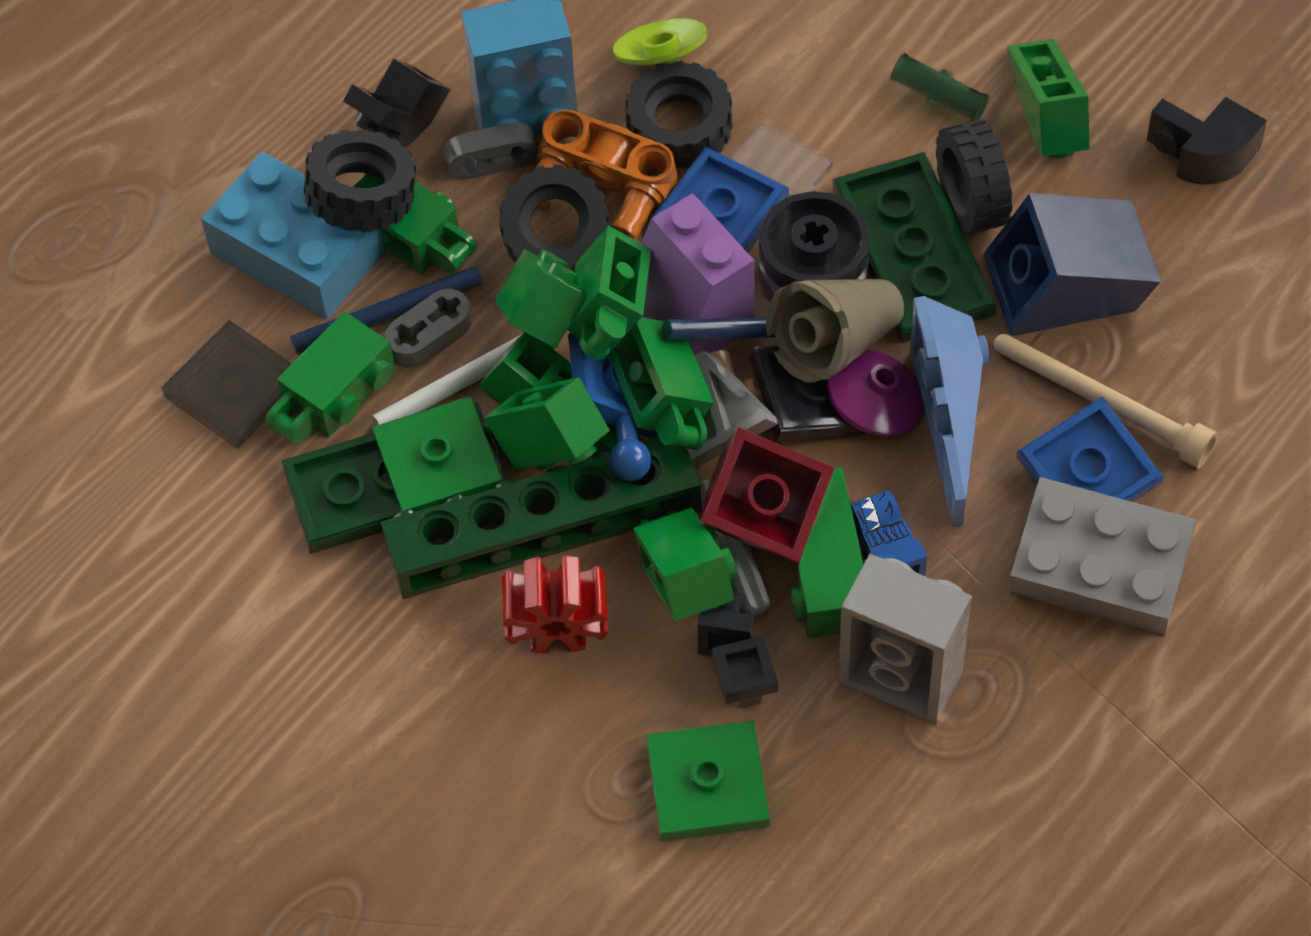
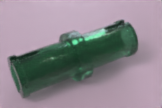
[890,52,990,121]

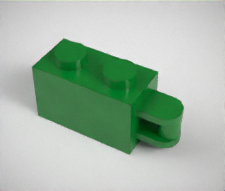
[353,174,477,274]
[567,225,651,360]
[494,249,587,348]
[265,311,395,445]
[608,317,715,450]
[482,377,610,471]
[633,508,737,622]

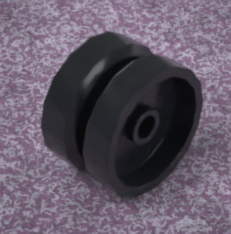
[759,191,870,302]

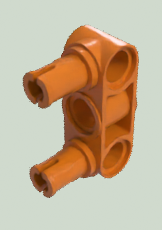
[534,109,679,240]

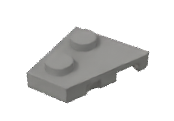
[687,351,778,467]

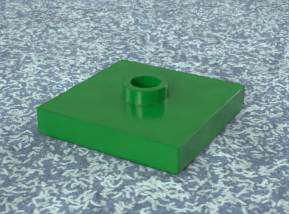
[372,396,503,512]
[646,720,770,841]

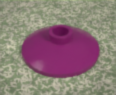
[826,350,924,437]

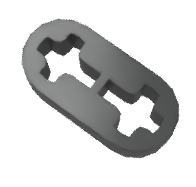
[443,122,538,179]
[385,289,472,368]

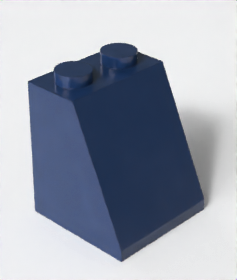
[983,193,1161,335]

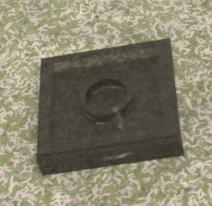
[161,320,292,449]

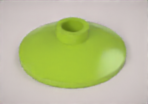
[613,18,707,69]

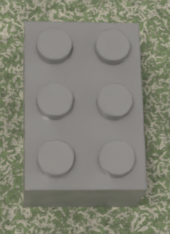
[1010,477,1196,636]
[838,553,972,724]

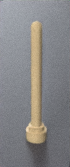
[993,334,1218,469]

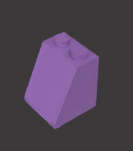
[641,193,755,356]

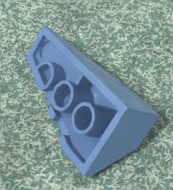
[910,296,990,527]

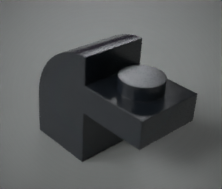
[343,58,451,147]
[1146,97,1267,185]

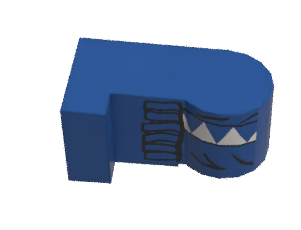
[850,490,927,576]

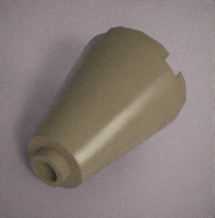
[766,279,904,382]

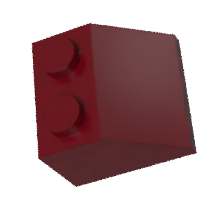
[699,427,835,565]

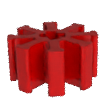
[502,556,608,654]

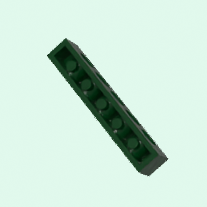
[381,437,702,599]

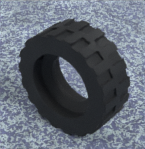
[625,61,732,169]
[935,119,1013,235]
[304,129,416,232]
[499,165,610,272]

